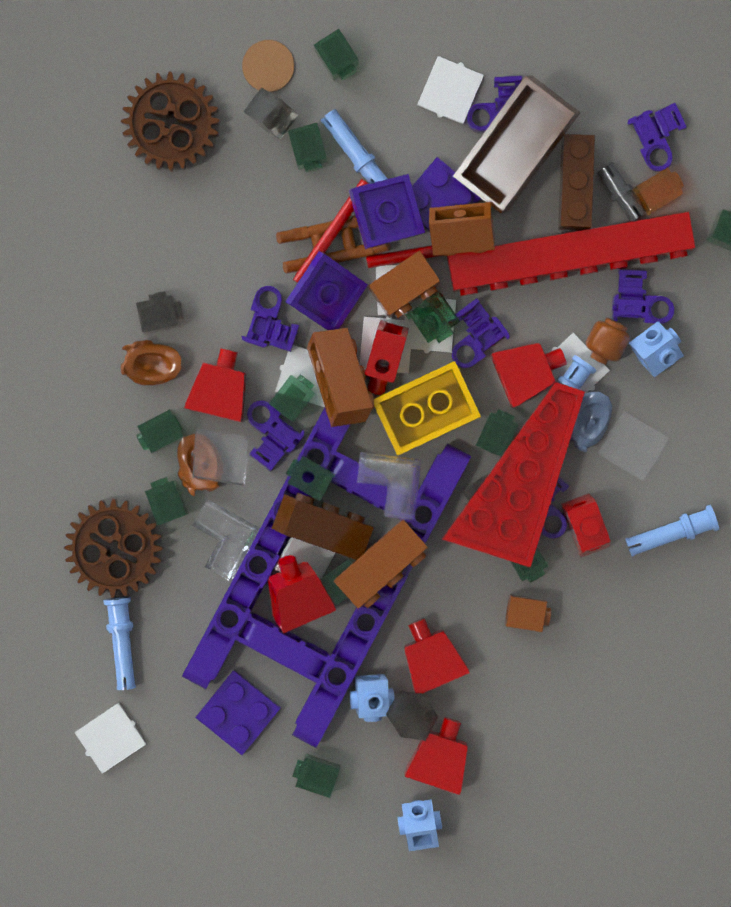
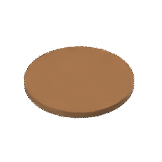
[242,40,294,92]

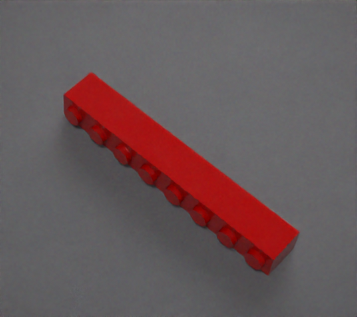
[447,212,695,296]

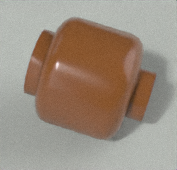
[585,317,630,365]

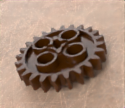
[121,71,221,172]
[64,499,164,598]

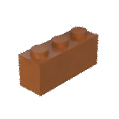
[307,328,374,427]
[334,519,428,609]

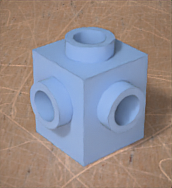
[629,322,684,377]
[350,674,394,722]
[397,799,442,852]

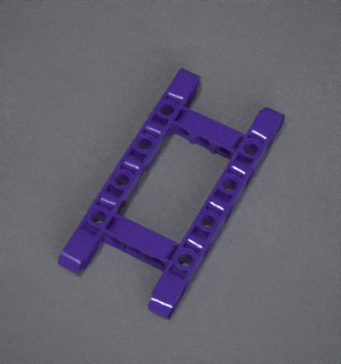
[182,407,471,748]

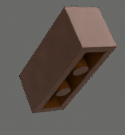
[558,134,595,231]
[271,492,374,560]

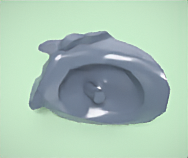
[570,392,612,452]

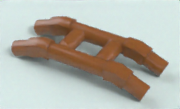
[276,215,391,274]

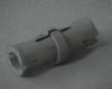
[597,162,647,222]

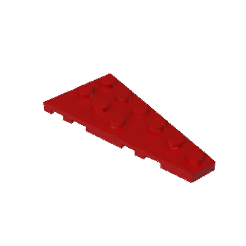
[441,382,585,567]

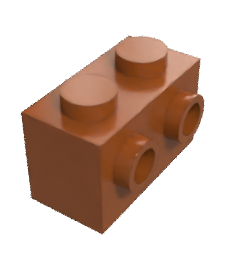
[429,202,495,256]
[369,251,440,319]

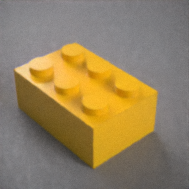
[374,361,481,456]

